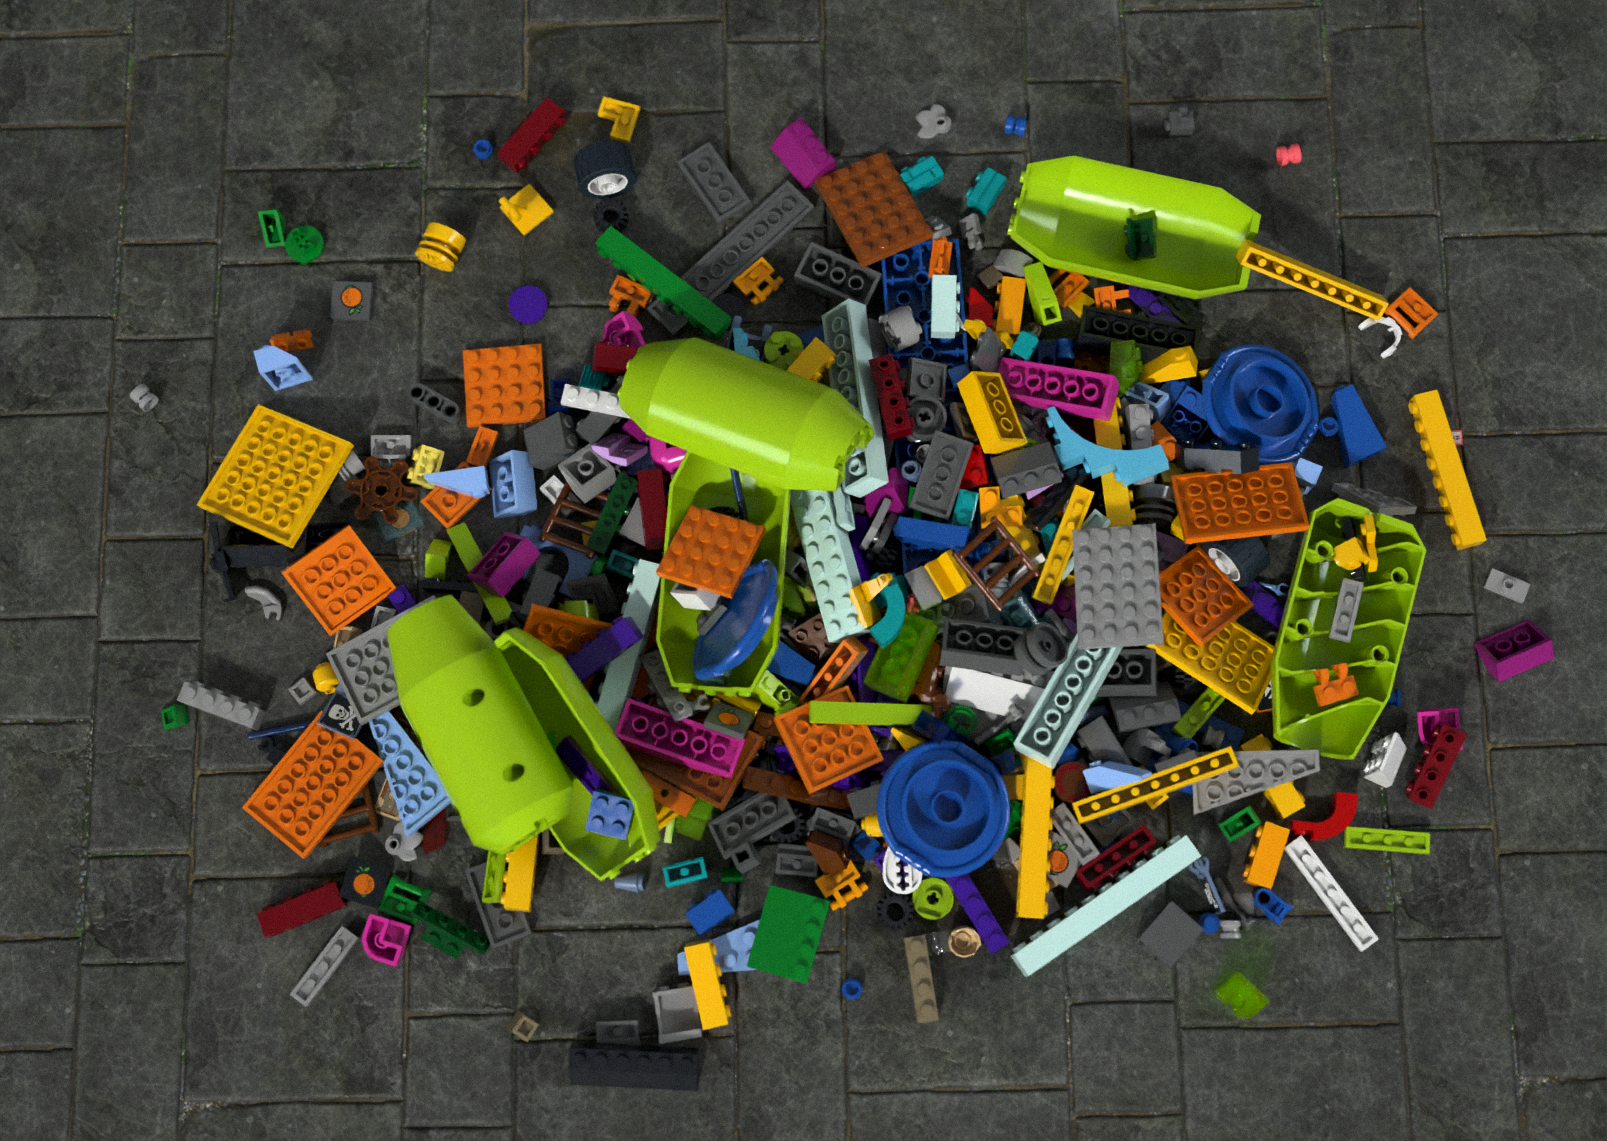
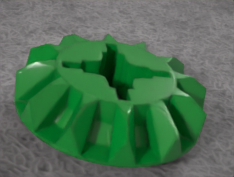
[944,704,977,738]

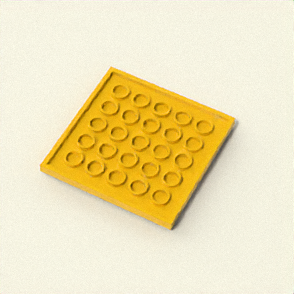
[196,404,354,549]

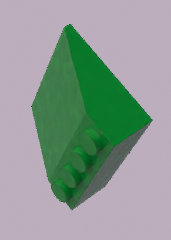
[746,885,830,984]

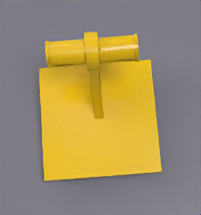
[499,184,554,236]
[849,573,893,629]

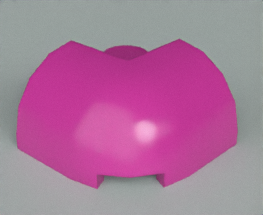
[600,311,645,349]
[649,436,687,474]
[1417,707,1463,750]
[362,914,412,967]

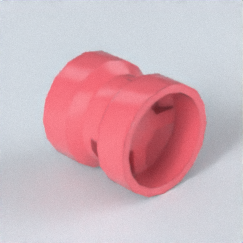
[1276,143,1301,166]

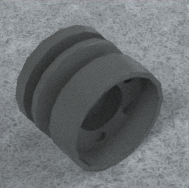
[1132,484,1175,528]

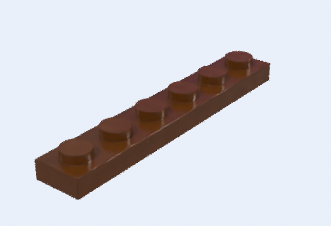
[743,766,852,814]

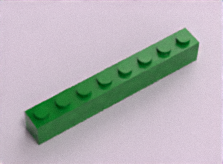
[595,225,732,341]

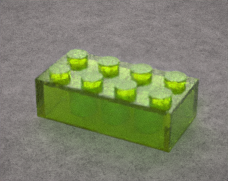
[863,611,940,702]

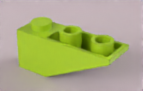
[1023,261,1062,326]
[751,670,803,711]

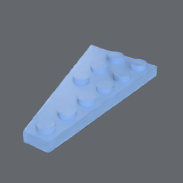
[369,710,451,838]
[677,920,760,976]

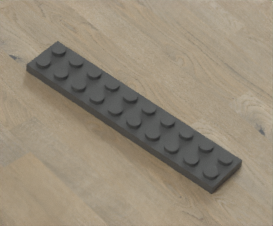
[647,181,815,337]

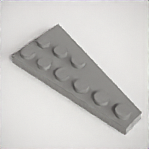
[1192,750,1320,815]

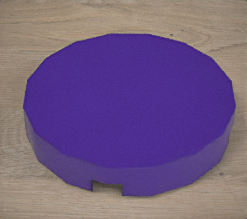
[508,285,548,325]

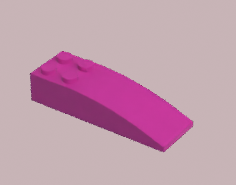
[997,357,1120,421]
[614,698,745,778]

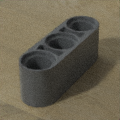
[407,382,462,424]

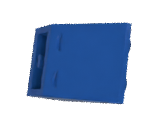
[1162,383,1209,441]

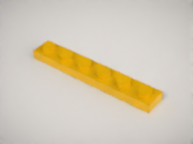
[1031,485,1094,605]

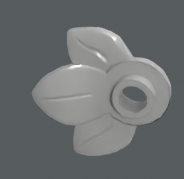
[915,104,951,139]
[385,821,424,861]

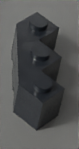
[1175,437,1259,474]

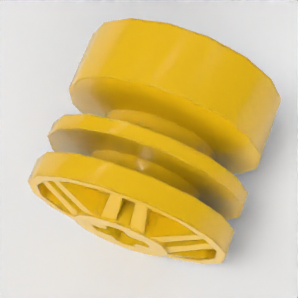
[415,222,466,272]

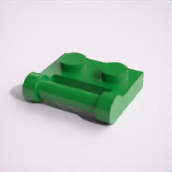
[378,875,432,925]

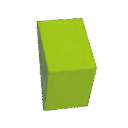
[425,539,453,581]

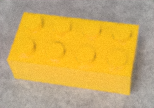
[957,371,1028,454]

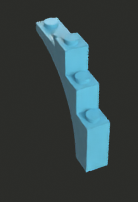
[1045,406,1169,487]

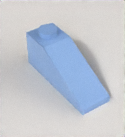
[1116,373,1171,422]
[424,466,490,498]
[1083,760,1152,794]

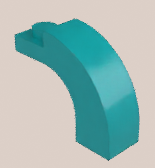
[870,572,906,649]

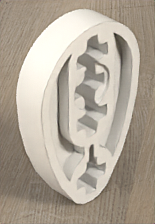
[883,846,923,894]

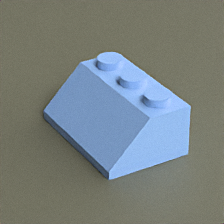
[253,345,313,391]
[489,450,537,518]

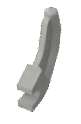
[245,585,284,621]

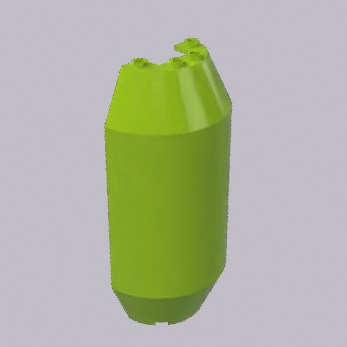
[1007,155,1261,300]
[617,337,874,491]
[656,451,791,697]
[494,627,661,881]

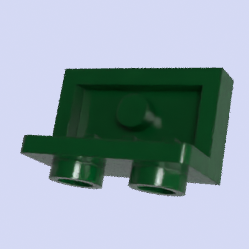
[1124,218,1157,261]

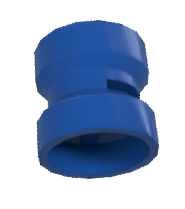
[1004,114,1027,136]
[1055,339,1075,364]
[976,539,1005,560]

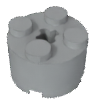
[879,305,922,352]

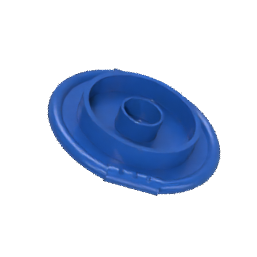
[1202,344,1319,466]
[692,559,778,680]
[877,740,1010,877]

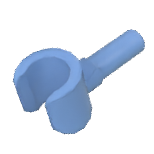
[1259,581,1289,596]

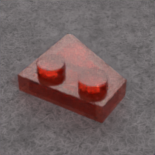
[417,808,446,854]

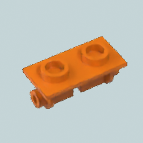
[928,237,952,278]
[270,329,314,352]

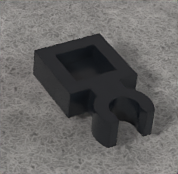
[257,736,289,766]

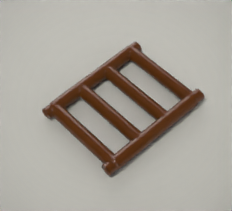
[538,481,610,559]
[952,516,1041,612]
[319,782,380,848]

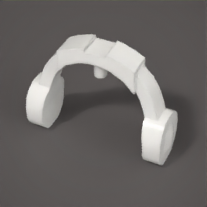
[1358,317,1402,359]

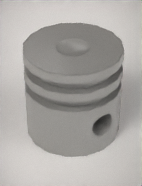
[339,449,365,482]
[983,563,1009,592]

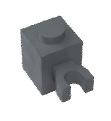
[1164,107,1195,138]

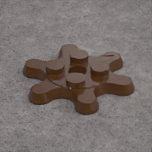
[344,456,418,524]

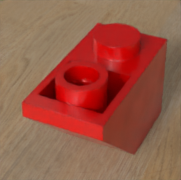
[965,288,993,329]

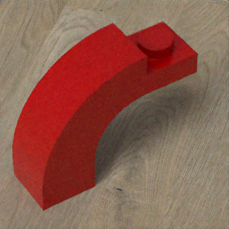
[1288,792,1358,841]

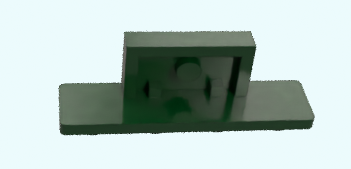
[587,473,638,554]
[411,901,490,959]

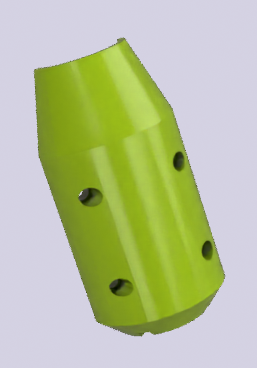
[1270,498,1426,760]
[387,595,573,855]

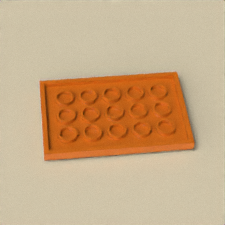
[1170,462,1310,544]
[242,710,385,859]

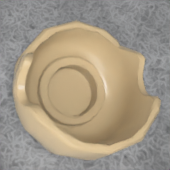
[948,925,981,958]

